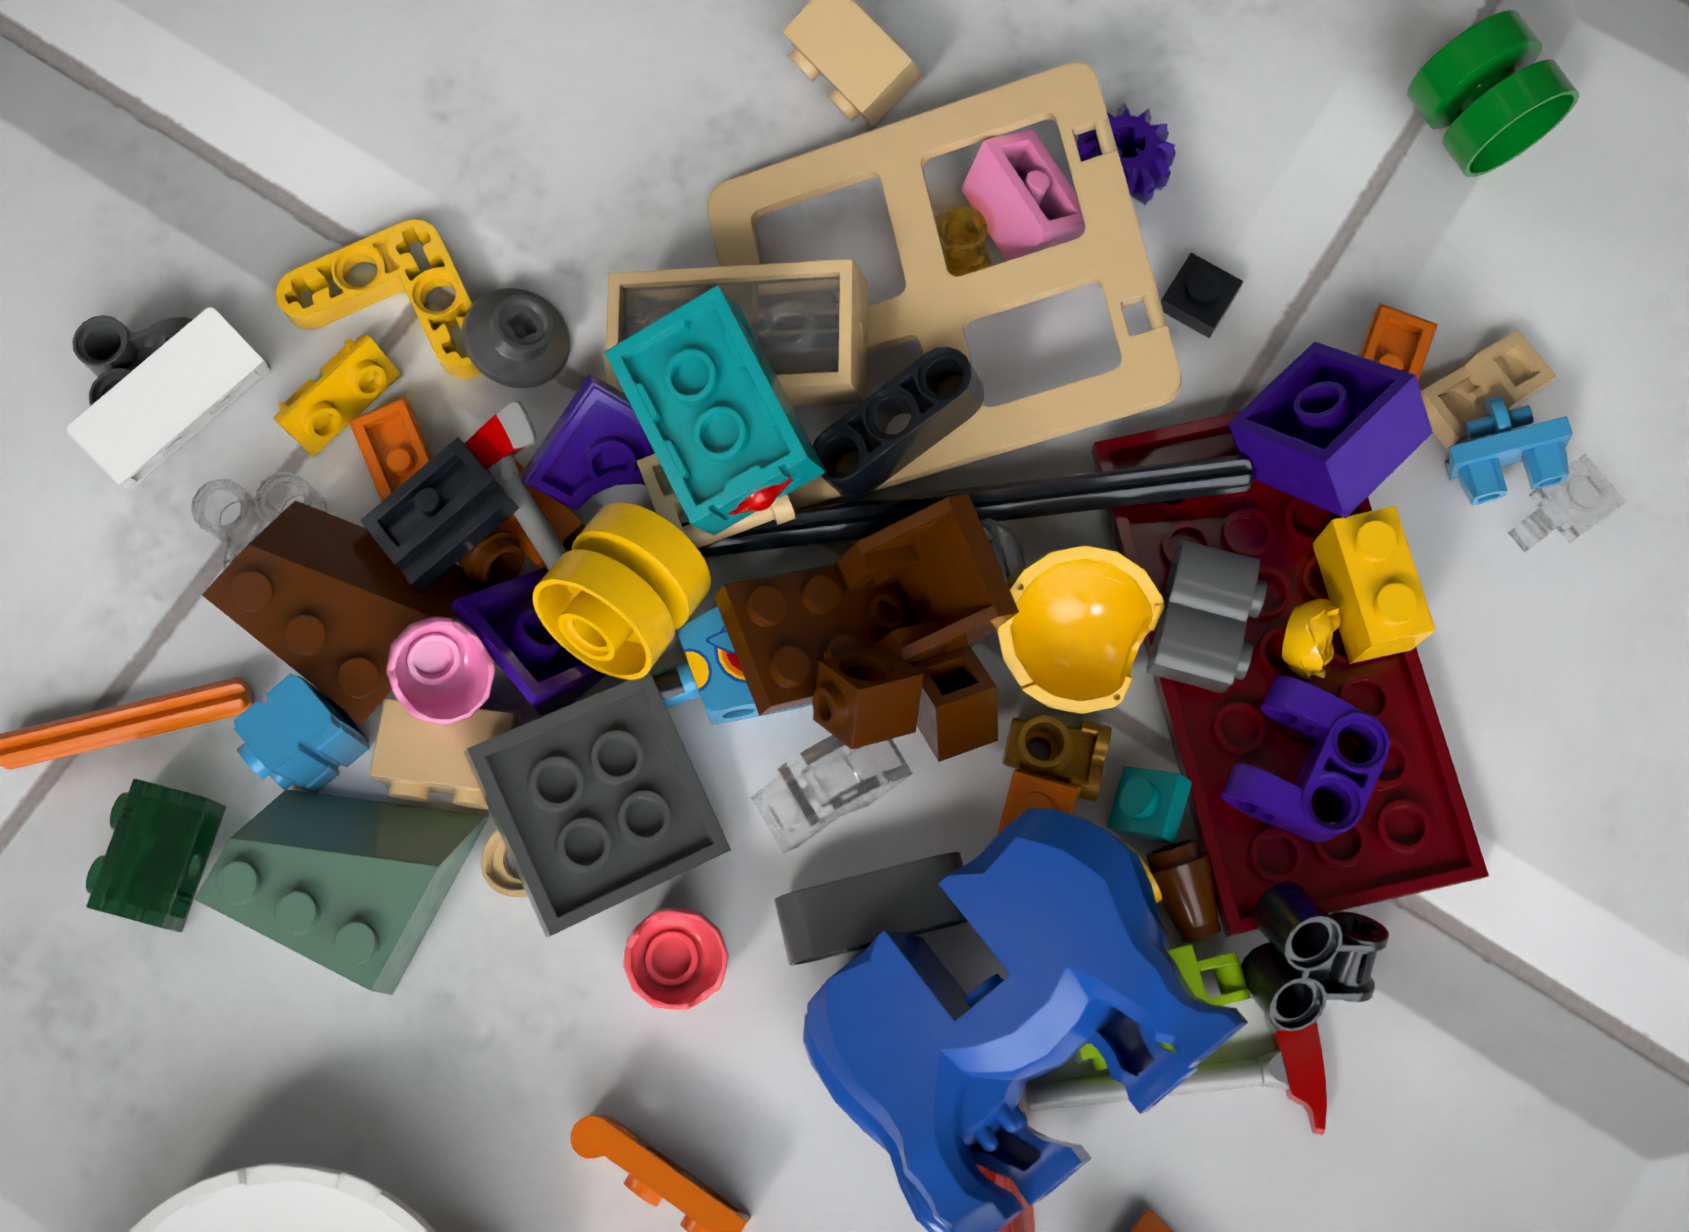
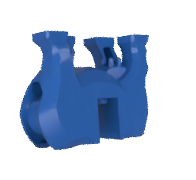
[803,808,1248,1232]

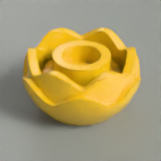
[1282,599,1341,680]

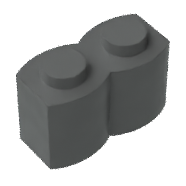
[1146,540,1267,693]

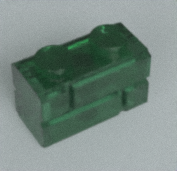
[86,778,227,932]

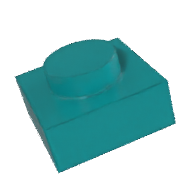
[1107,766,1192,844]

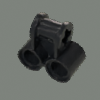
[1241,882,1389,1031]

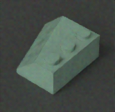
[194,789,488,995]

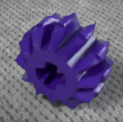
[1077,103,1175,206]

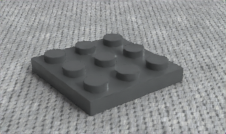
[464,671,731,937]

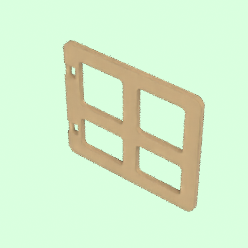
[707,62,1182,509]

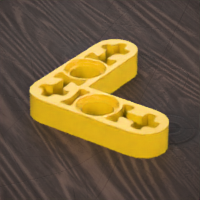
[275,219,482,379]

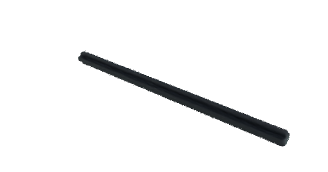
[563,454,1253,558]

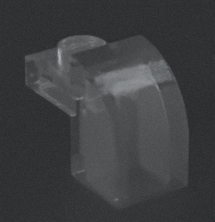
[750,735,913,853]

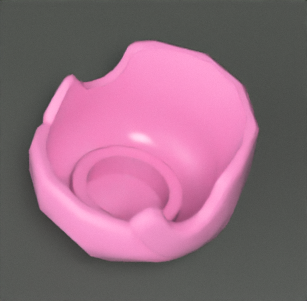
[386,616,495,725]

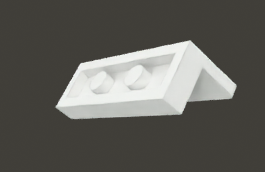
[66,307,271,491]

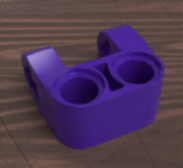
[1221,675,1390,842]

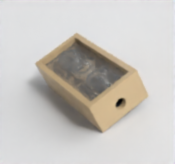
[605,259,868,407]

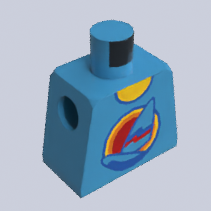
[651,606,812,724]

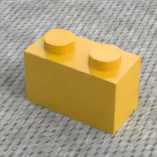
[1312,506,1436,664]

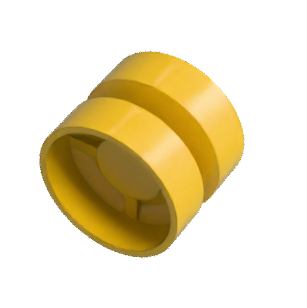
[533,502,711,680]

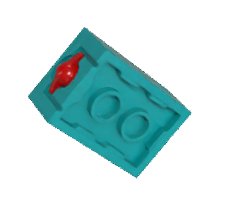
[604,285,826,535]

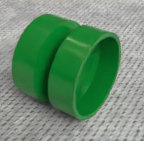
[1407,10,1579,177]

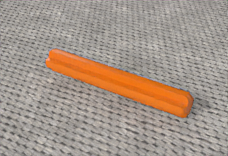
[0,677,253,770]

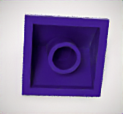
[450,568,606,716]

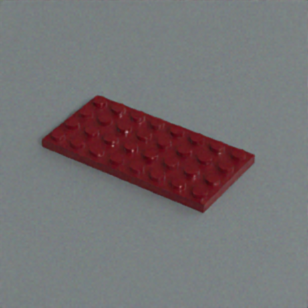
[1091,411,1489,937]

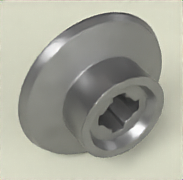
[462,288,570,388]

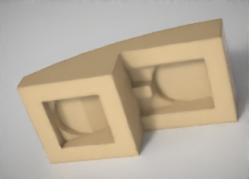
[1421,329,1557,451]

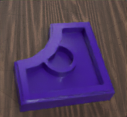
[521,374,655,511]

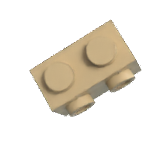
[781,0,922,128]

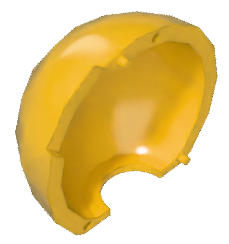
[997,545,1164,714]

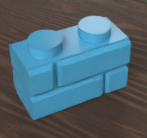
[233,674,370,793]

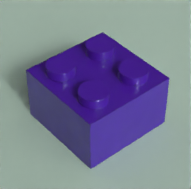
[1228,341,1433,518]

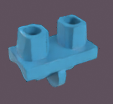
[1444,395,1573,506]

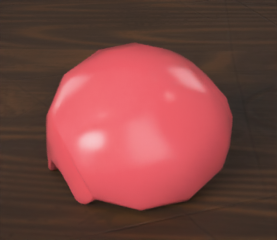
[623,907,729,1010]

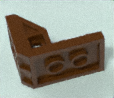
[713,494,1019,716]

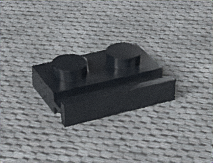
[360,437,520,593]

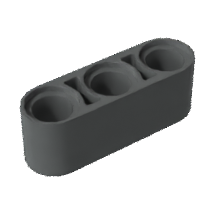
[774,852,968,966]

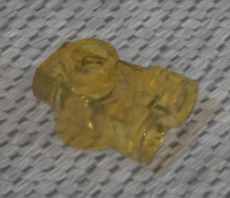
[936,206,995,276]

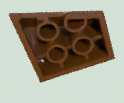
[202,500,480,724]

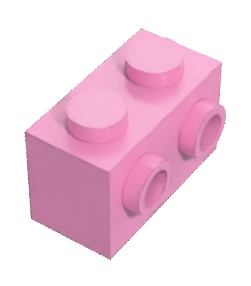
[961,129,1085,261]

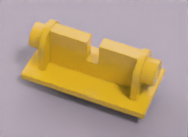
[272,335,401,458]

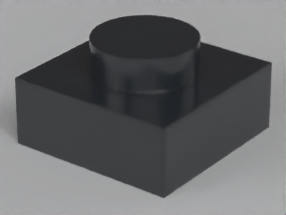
[1161,253,1244,338]

